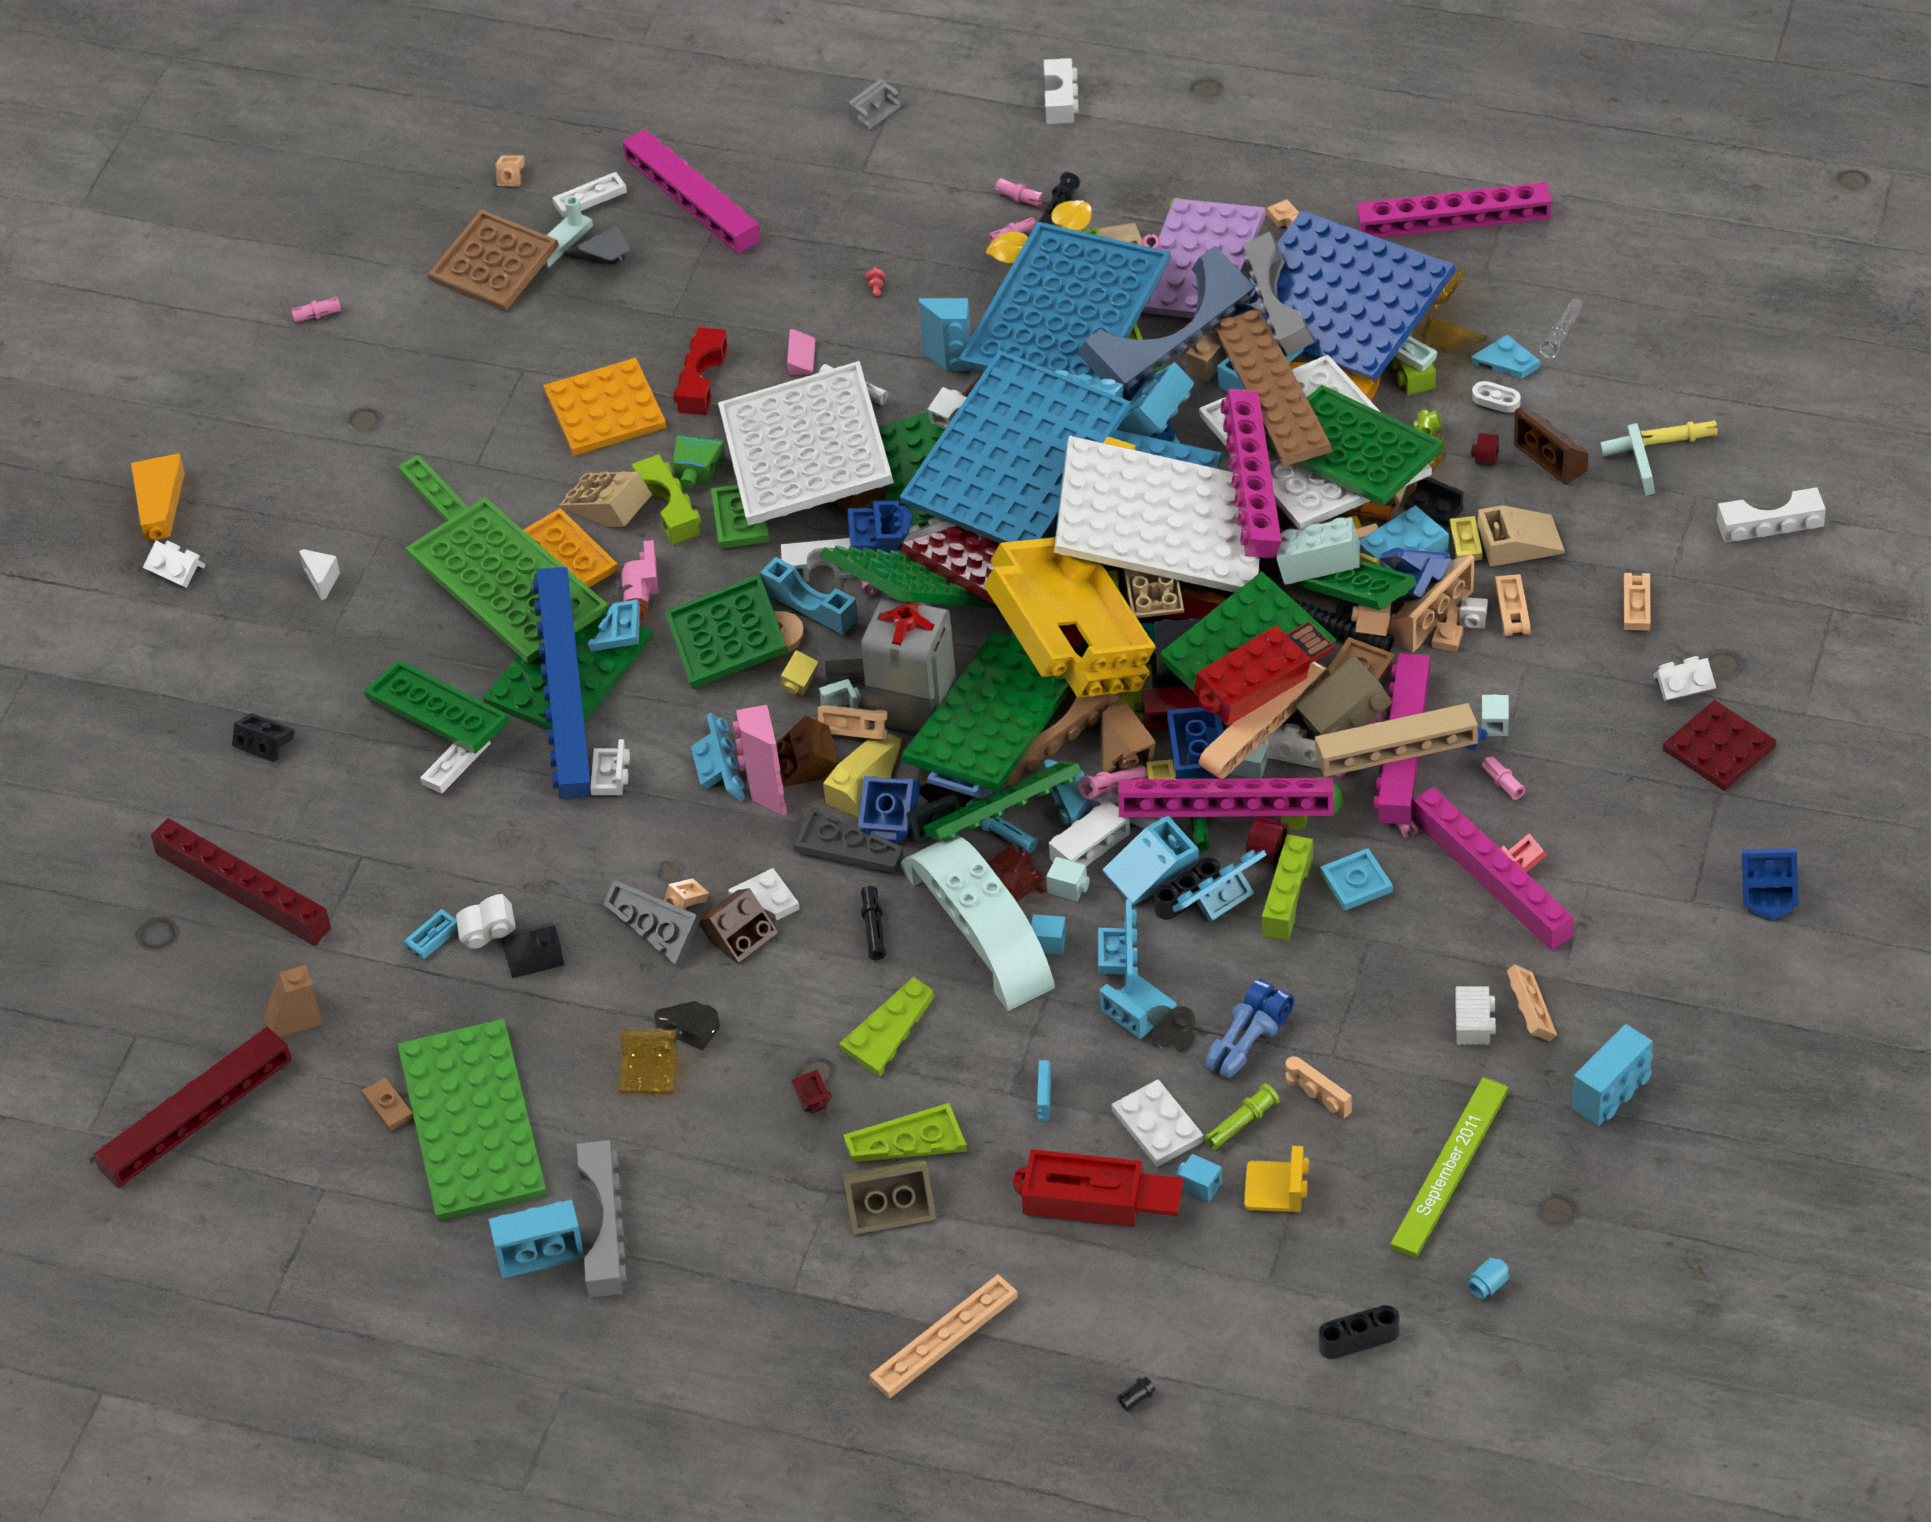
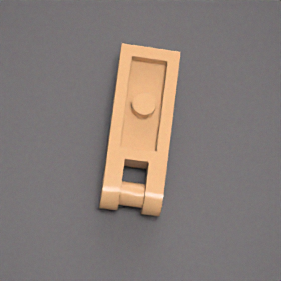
[1623,573,1651,630]
[1495,574,1530,637]
[818,705,888,739]
[1286,1056,1352,1119]

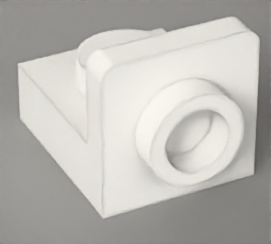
[1459,597,1488,629]

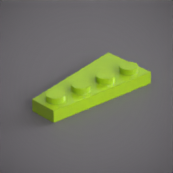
[839,977,934,1078]
[843,1103,967,1163]

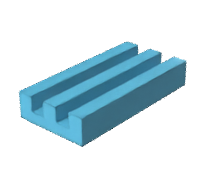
[403,909,458,960]
[1037,1060,1051,1122]

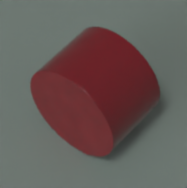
[1246,816,1289,865]

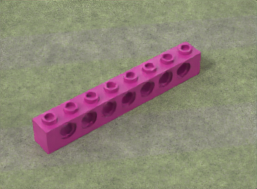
[1357,182,1552,238]
[1221,389,1282,559]
[1118,778,1333,817]

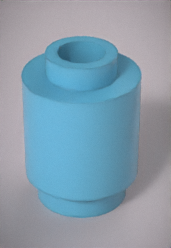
[1467,1258,1510,1300]

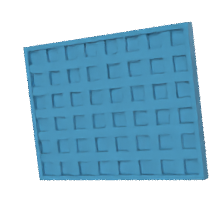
[900,350,1131,543]

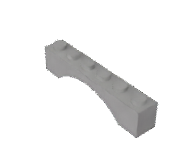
[1243,231,1314,355]
[577,1140,627,1298]

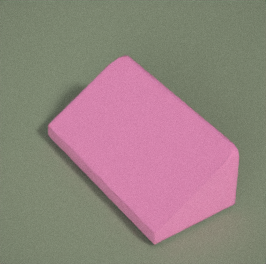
[787,329,816,375]

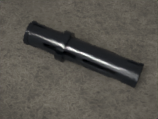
[861,886,886,960]

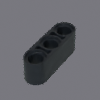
[1154,857,1220,920]
[1319,1305,1400,1359]

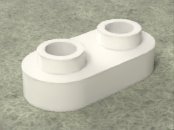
[1472,381,1521,413]

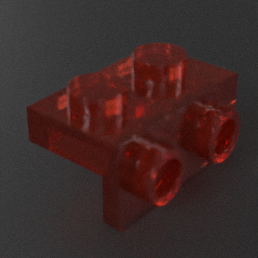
[988,843,1046,902]

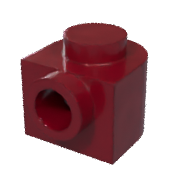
[1471,433,1499,465]

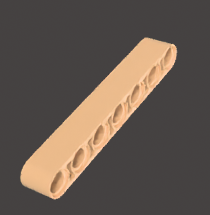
[1199,661,1329,779]

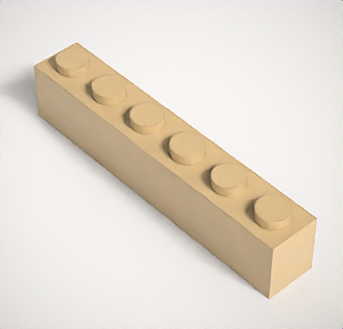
[1315,703,1478,777]

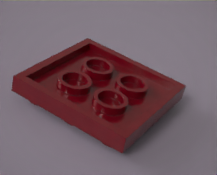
[1663,700,1776,791]

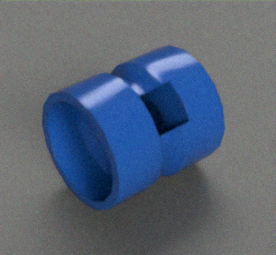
[1243,979,1295,1027]

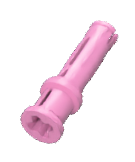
[1078,765,1148,800]

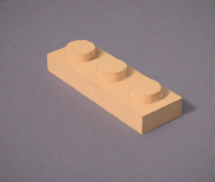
[1507,964,1557,1042]

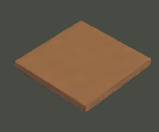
[427,209,559,311]

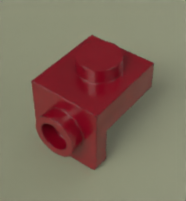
[791,1069,832,1112]

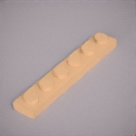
[869,1274,1018,1399]

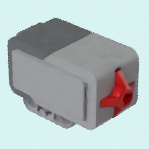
[861,596,956,736]

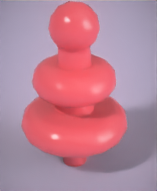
[865,268,885,297]

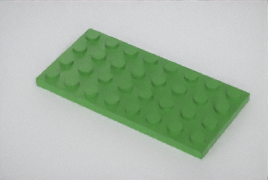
[405,497,609,663]
[397,1019,547,1222]

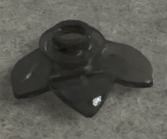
[1147,1005,1196,1053]

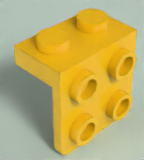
[1244,1146,1309,1212]

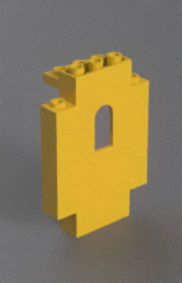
[984,538,1156,698]

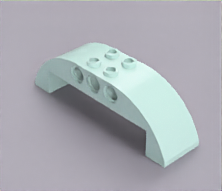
[900,836,1055,1011]

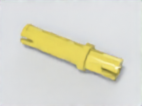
[1640,420,1718,446]

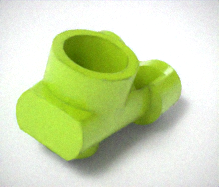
[1413,410,1443,439]

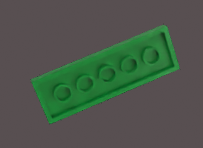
[1277,561,1417,610]
[364,660,510,754]
[923,761,1082,841]

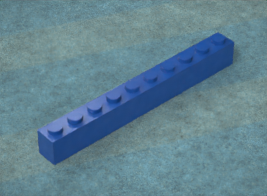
[532,567,590,799]

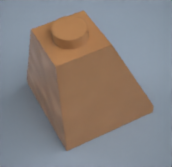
[1101,703,1156,774]
[263,964,323,1038]

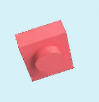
[1500,834,1547,873]

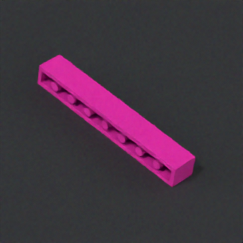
[622,129,760,254]
[1374,653,1430,825]
[1412,787,1573,951]

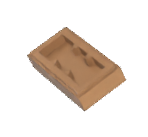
[362,1077,414,1132]

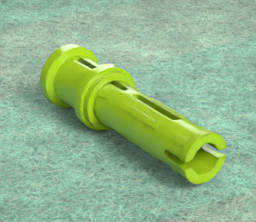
[1204,1083,1280,1150]

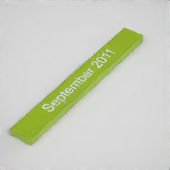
[1390,1077,1509,1259]

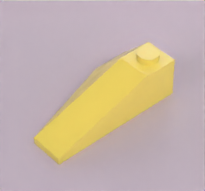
[823,733,902,817]

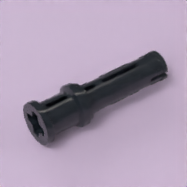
[1038,172,1080,225]

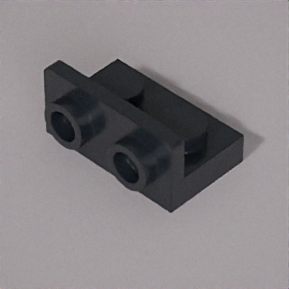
[1404,477,1464,528]
[232,713,295,762]
[906,793,960,844]

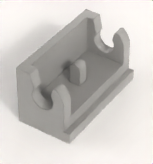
[848,78,901,131]

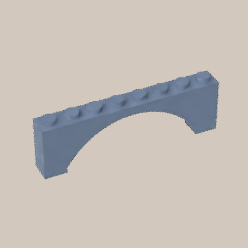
[1077,245,1255,392]

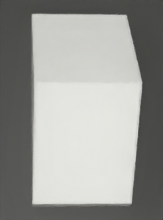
[299,549,340,600]

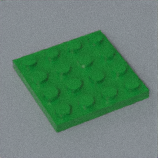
[665,574,788,689]

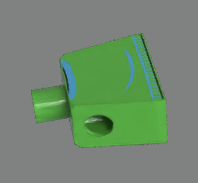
[673,434,725,490]

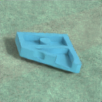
[1471,335,1540,379]
[588,599,640,652]

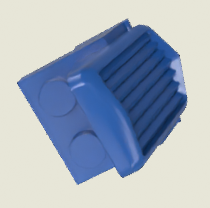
[847,501,913,553]
[1379,547,1451,602]
[1741,848,1799,921]

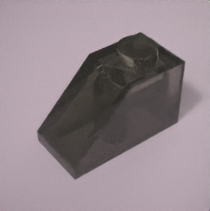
[654,1001,720,1051]

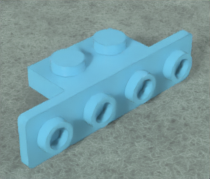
[691,713,745,802]
[1172,850,1267,922]
[1097,899,1138,993]

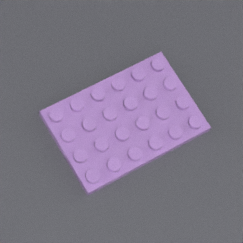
[1142,199,1266,321]

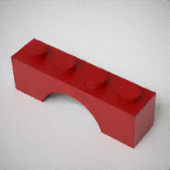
[673,327,728,416]

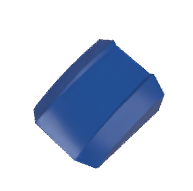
[858,776,921,843]

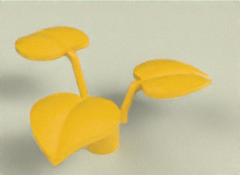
[986,201,1092,265]

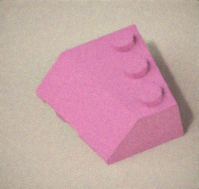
[733,705,787,815]

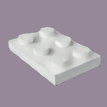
[1111,1079,1204,1167]

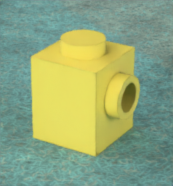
[781,650,819,696]

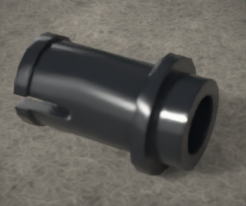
[1117,1377,1155,1411]

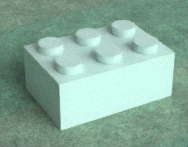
[1276,517,1360,585]

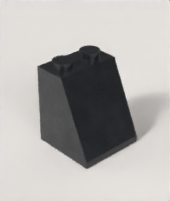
[1155,618,1202,688]

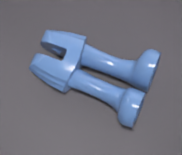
[1205,1003,1279,1079]

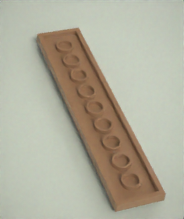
[1214,309,1332,466]

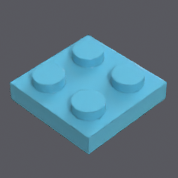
[1320,848,1393,911]

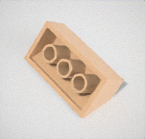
[1388,555,1474,653]

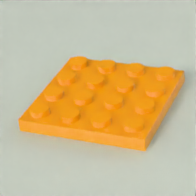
[544,358,667,456]
[523,508,619,588]

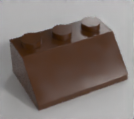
[1514,408,1588,485]

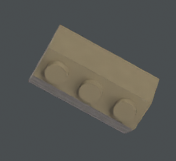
[1294,656,1393,737]
[842,1160,937,1235]

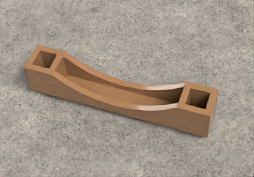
[1000,692,1123,790]

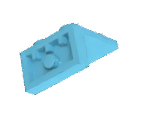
[1099,976,1177,1039]

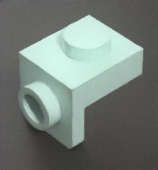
[819,679,861,709]

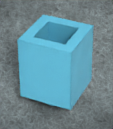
[1031,914,1066,955]
[1176,1154,1222,1204]

